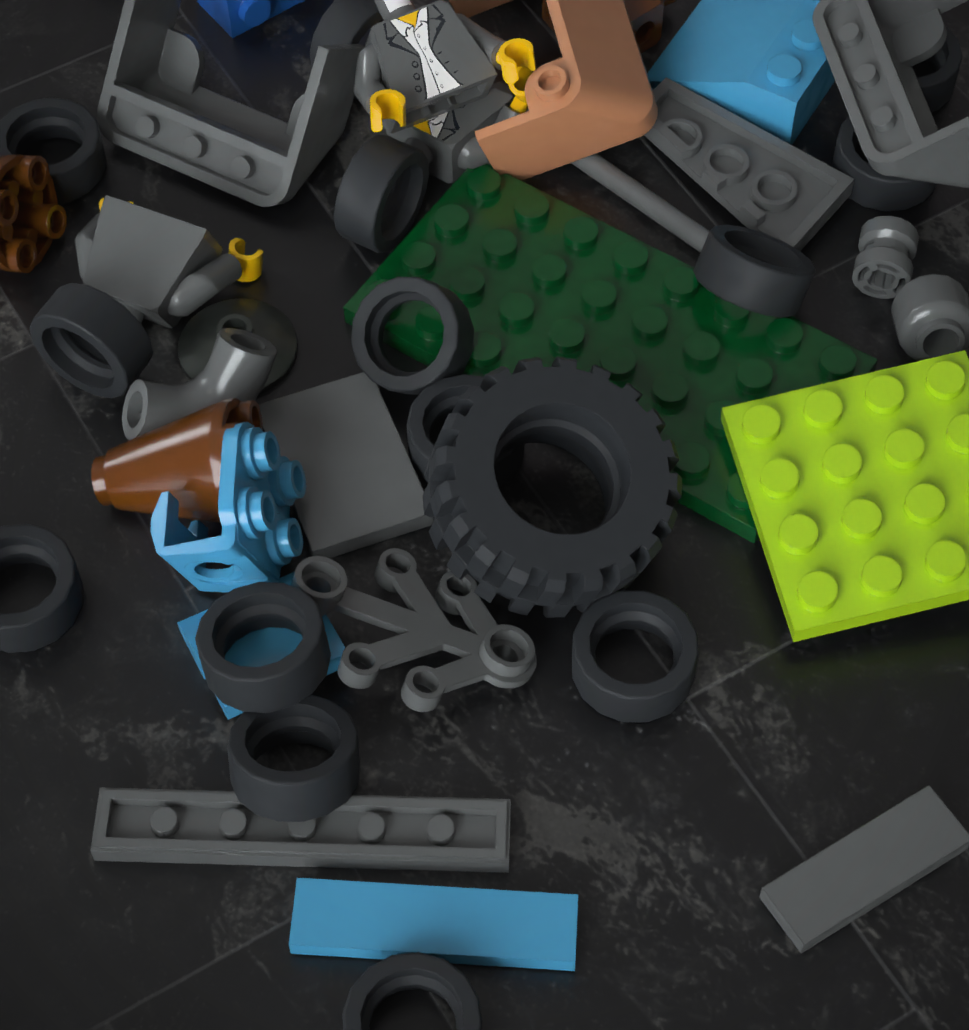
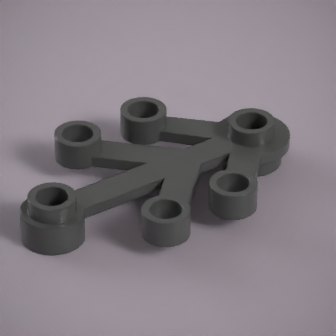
[291,548,537,712]

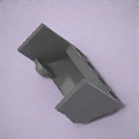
[97,0,365,207]
[813,0,969,188]

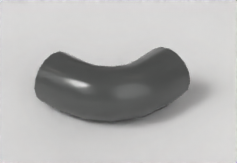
[122,328,278,440]

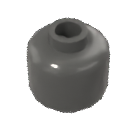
[891,274,969,361]

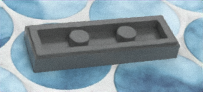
[759,785,969,954]

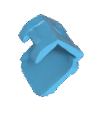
[150,422,306,592]

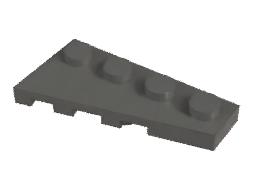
[644,77,854,251]

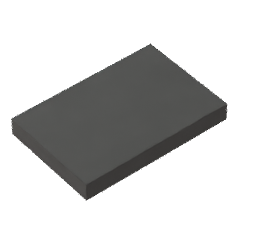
[258,372,434,558]

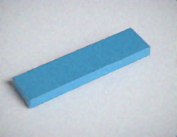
[289,878,578,971]

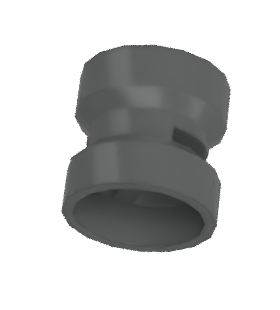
[852,216,919,299]

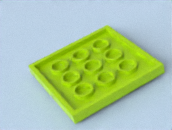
[721,350,969,642]

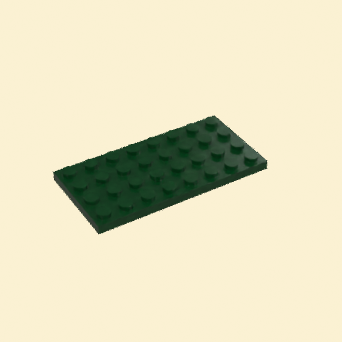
[343,164,878,543]

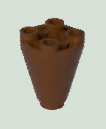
[0,154,67,273]
[91,398,263,523]

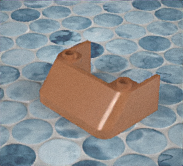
[449,0,658,181]

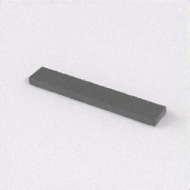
[90,787,511,873]

